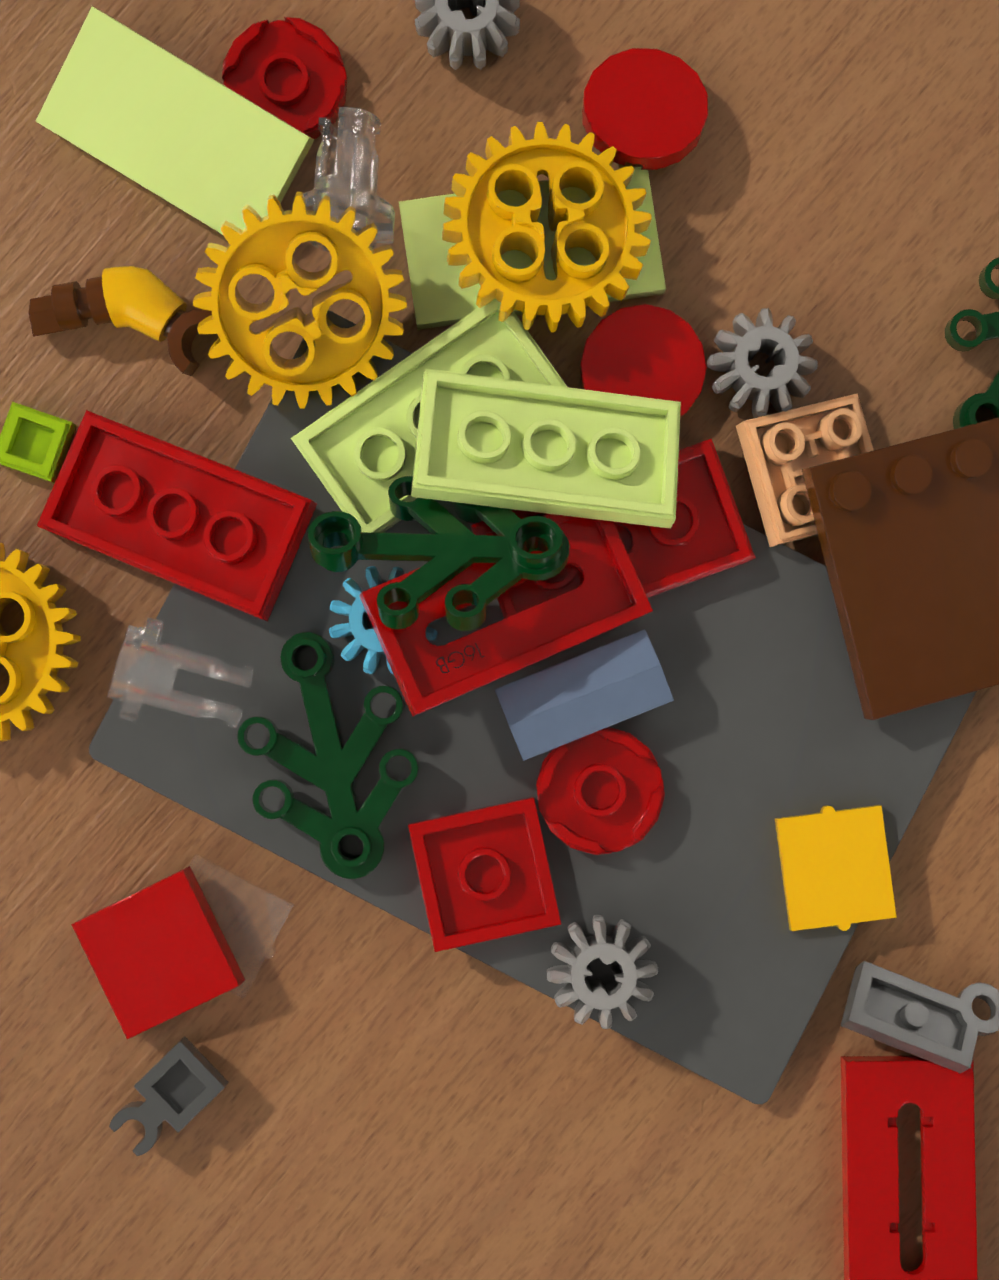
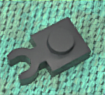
[109,1036,228,1156]

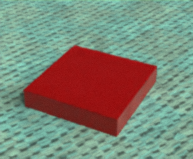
[408,797,561,952]
[71,866,245,1039]

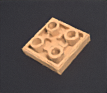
[736,393,874,547]

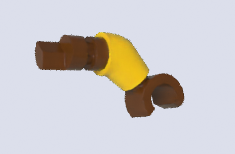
[29,266,212,376]

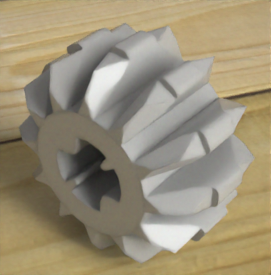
[415,0,520,70]
[707,308,818,418]
[546,915,658,1029]

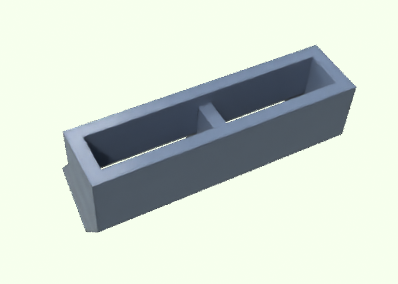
[495,629,674,761]

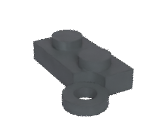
[840,961,999,1073]

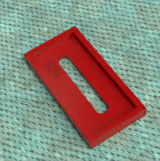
[359,514,653,717]
[841,1056,978,1280]

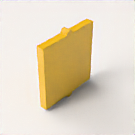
[775,805,897,931]

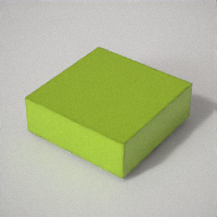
[0,402,77,484]

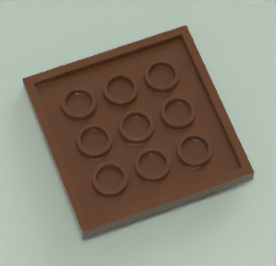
[802,417,999,720]

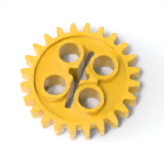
[442,122,652,332]
[193,192,407,409]
[0,543,81,742]

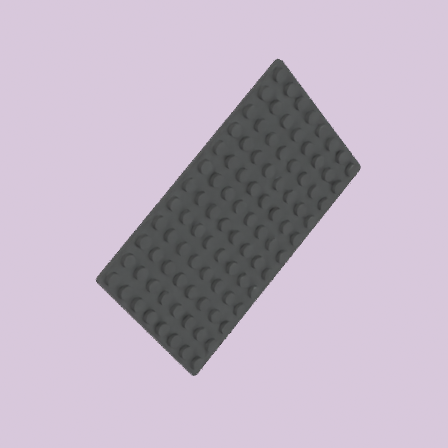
[89,310,977,1104]

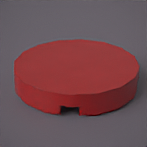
[222,17,348,139]
[582,48,708,170]
[579,304,707,418]
[536,727,665,855]

